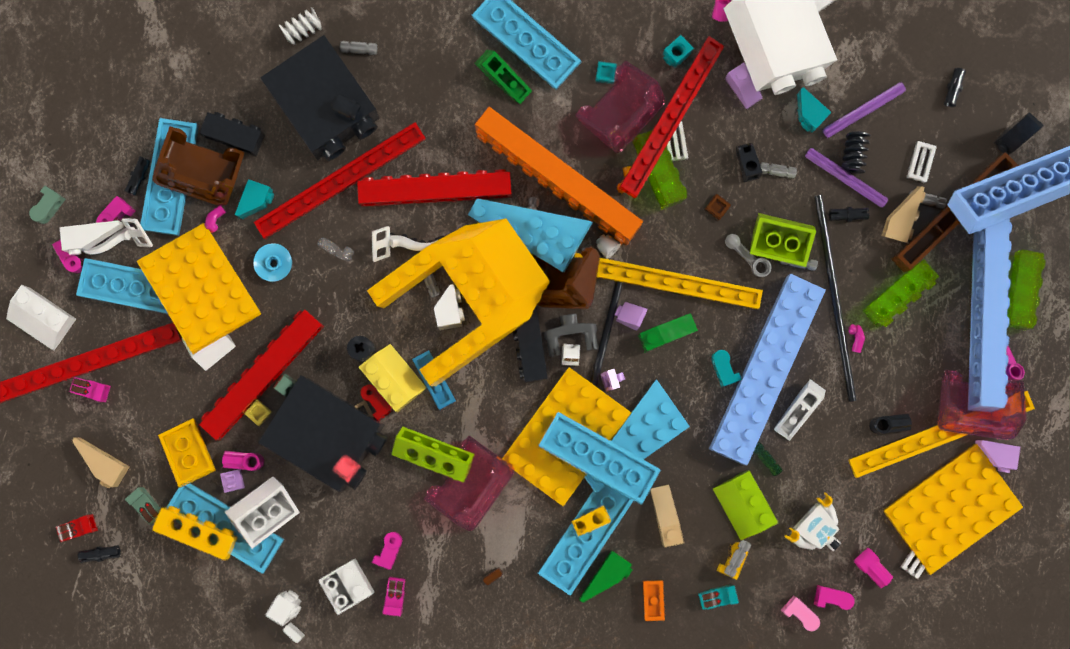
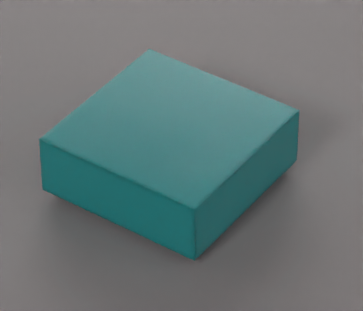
[596,61,617,84]

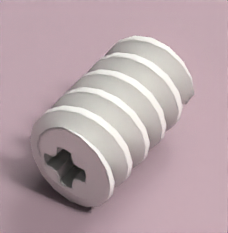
[279,7,322,45]

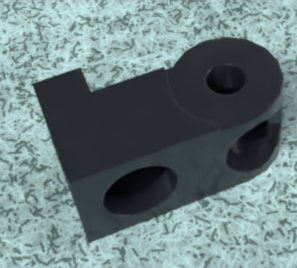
[736,143,763,182]

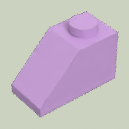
[725,62,762,109]
[615,302,648,331]
[975,440,1020,473]

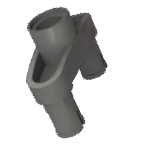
[543,313,599,357]

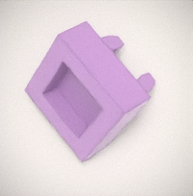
[600,369,625,392]
[220,469,245,493]

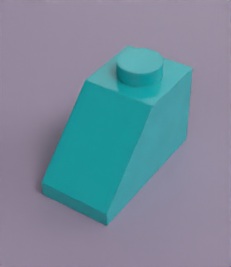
[797,87,831,133]
[235,179,274,219]

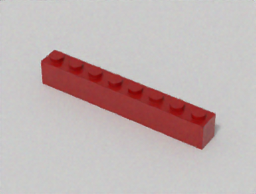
[357,169,512,207]
[199,310,325,441]

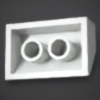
[6,285,76,351]
[225,477,300,549]

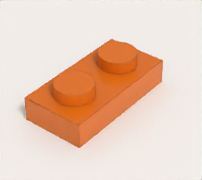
[643,580,665,621]

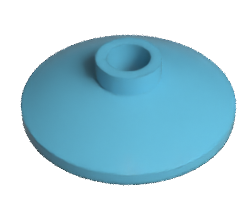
[253,244,292,282]

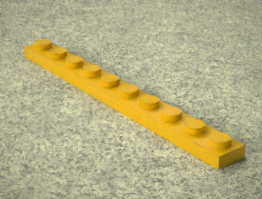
[574,253,763,310]
[848,391,1035,478]

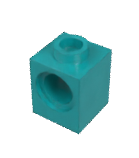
[663,35,694,68]

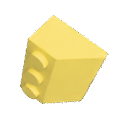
[359,344,427,413]

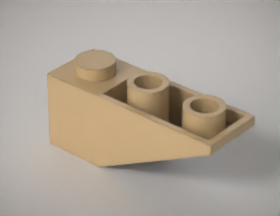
[881,187,926,243]

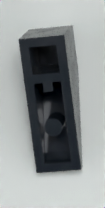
[994,112,1044,155]

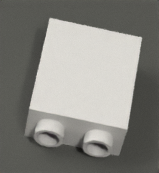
[724,0,837,95]

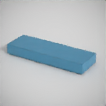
[412,350,456,410]

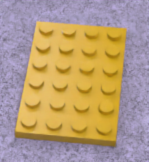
[137,223,261,354]
[501,367,631,506]
[883,444,1023,575]

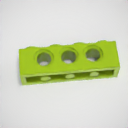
[391,427,475,483]

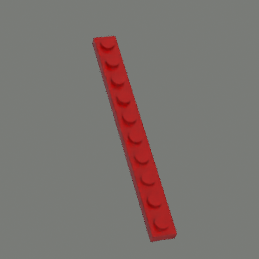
[619,36,724,199]
[254,122,426,239]
[0,323,182,403]

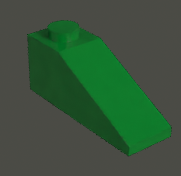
[474,50,532,104]
[638,313,698,353]
[579,550,633,603]

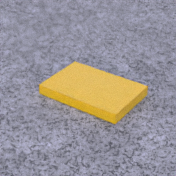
[158,418,216,488]

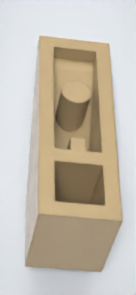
[72,437,130,488]
[650,485,684,547]

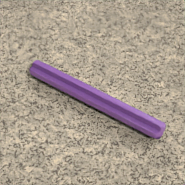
[823,83,906,138]
[805,148,888,207]

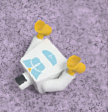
[784,493,841,551]

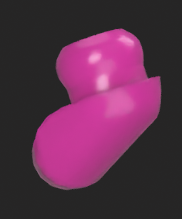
[848,324,865,353]

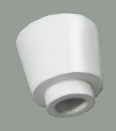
[596,234,621,259]

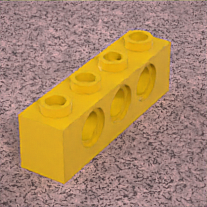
[152,505,238,560]

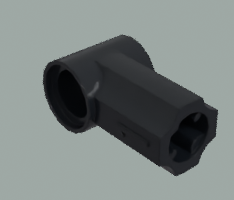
[869,414,912,434]

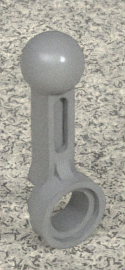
[725,234,771,277]

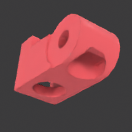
[333,456,361,482]

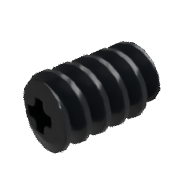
[841,131,871,174]
[347,336,376,363]

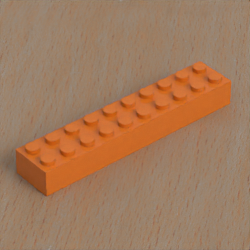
[475,107,643,246]

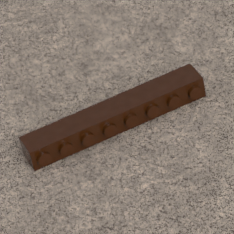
[891,152,1019,273]

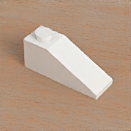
[60,221,124,255]
[774,380,826,441]

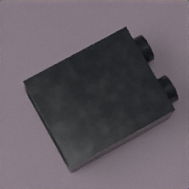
[260,35,380,161]
[258,375,388,492]

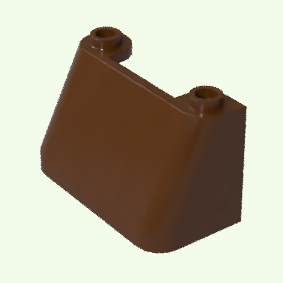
[152,126,245,206]
[533,247,600,309]

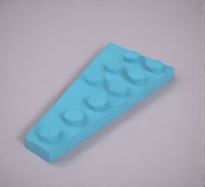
[468,198,593,272]
[585,379,690,493]

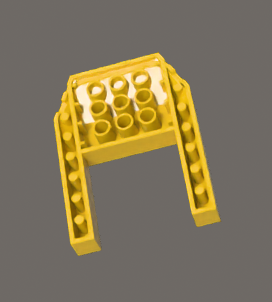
[367,219,550,386]

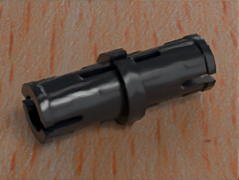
[944,68,966,107]
[124,156,151,196]
[829,207,870,222]
[78,545,121,563]

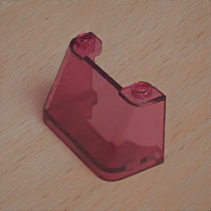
[575,60,665,153]
[938,370,1027,440]
[424,436,515,531]

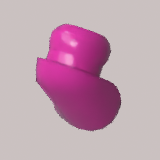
[204,205,226,233]

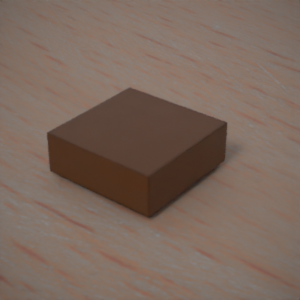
[704,194,731,221]
[483,567,503,585]

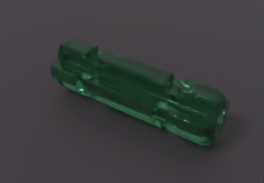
[754,442,783,476]

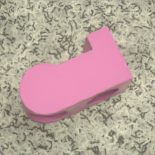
[781,596,820,631]

